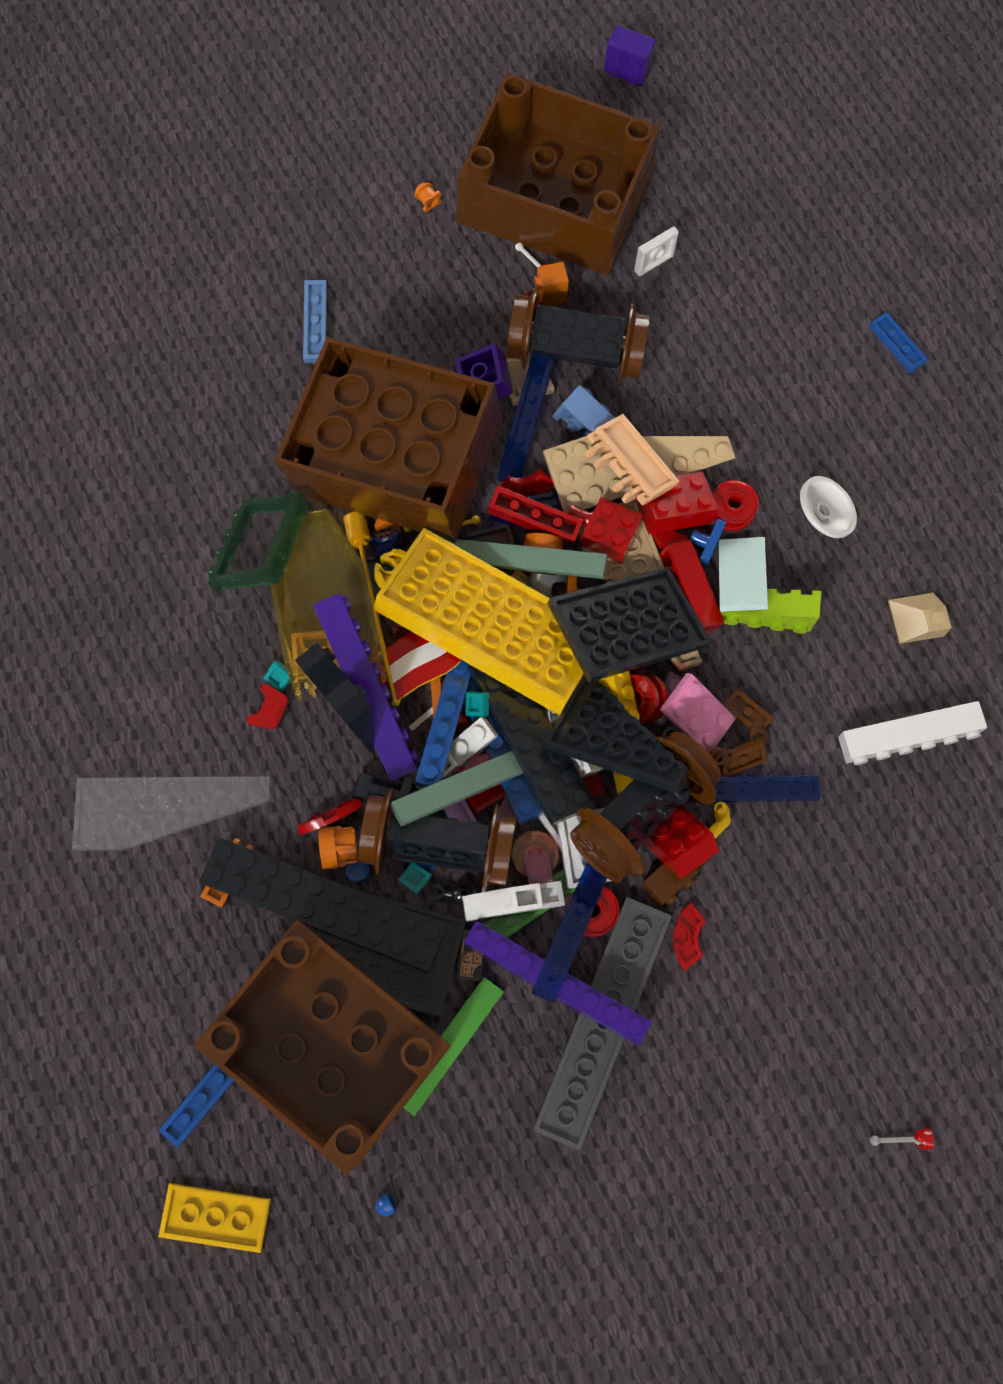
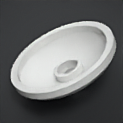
[800,476,857,538]

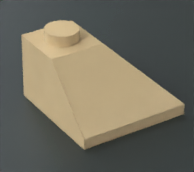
[888,593,951,644]

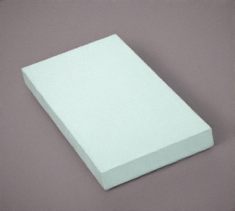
[719,537,768,612]

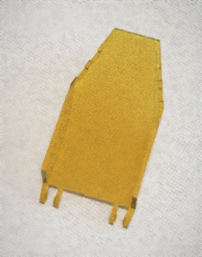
[270,509,387,701]

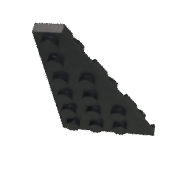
[544,675,688,794]

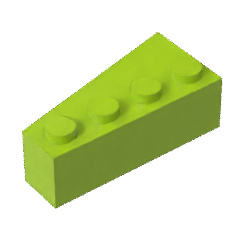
[719,589,821,634]

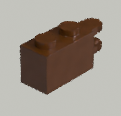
[641,859,710,907]

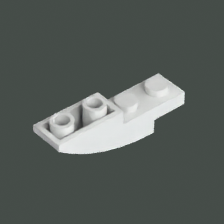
[409,717,498,790]
[462,881,565,921]

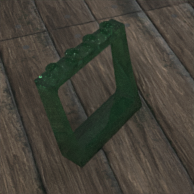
[208,492,311,591]

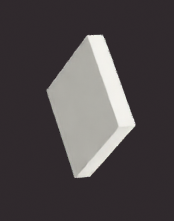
[634,226,679,276]

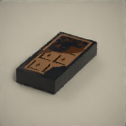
[457,929,484,982]

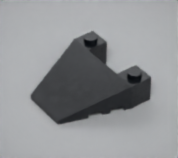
[295,642,375,753]

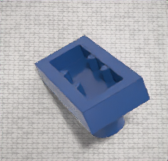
[690,519,726,568]

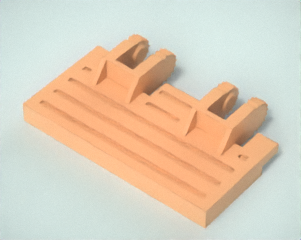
[585,414,679,506]

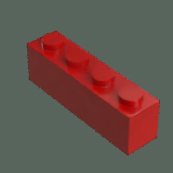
[488,486,583,547]
[659,540,724,633]

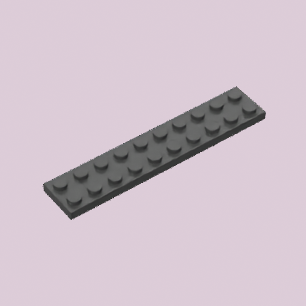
[533,897,672,1151]

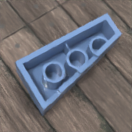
[552,385,615,437]

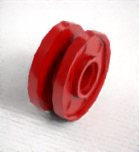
[712,480,759,532]
[630,673,668,724]
[566,884,619,938]

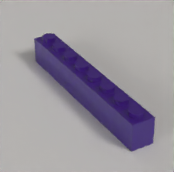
[312,592,420,781]
[464,921,652,1047]

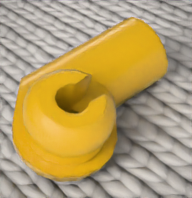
[709,801,731,838]

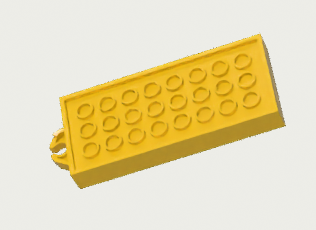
[374,528,584,715]

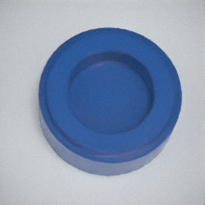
[345,860,370,883]

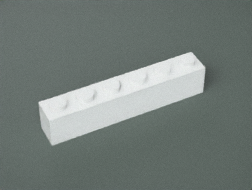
[838,701,987,765]

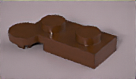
[723,689,774,744]
[709,738,768,778]

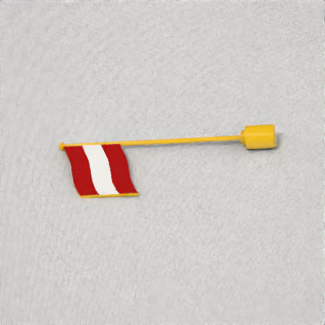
[343,511,461,706]

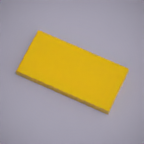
[158,1183,271,1253]

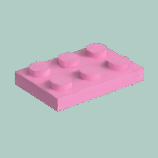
[660,673,736,753]

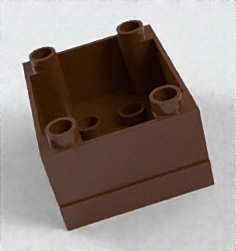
[456,72,660,276]
[275,337,503,542]
[193,920,452,1175]

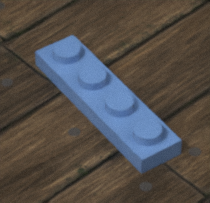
[303,280,327,363]

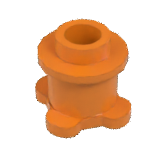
[415,182,442,212]

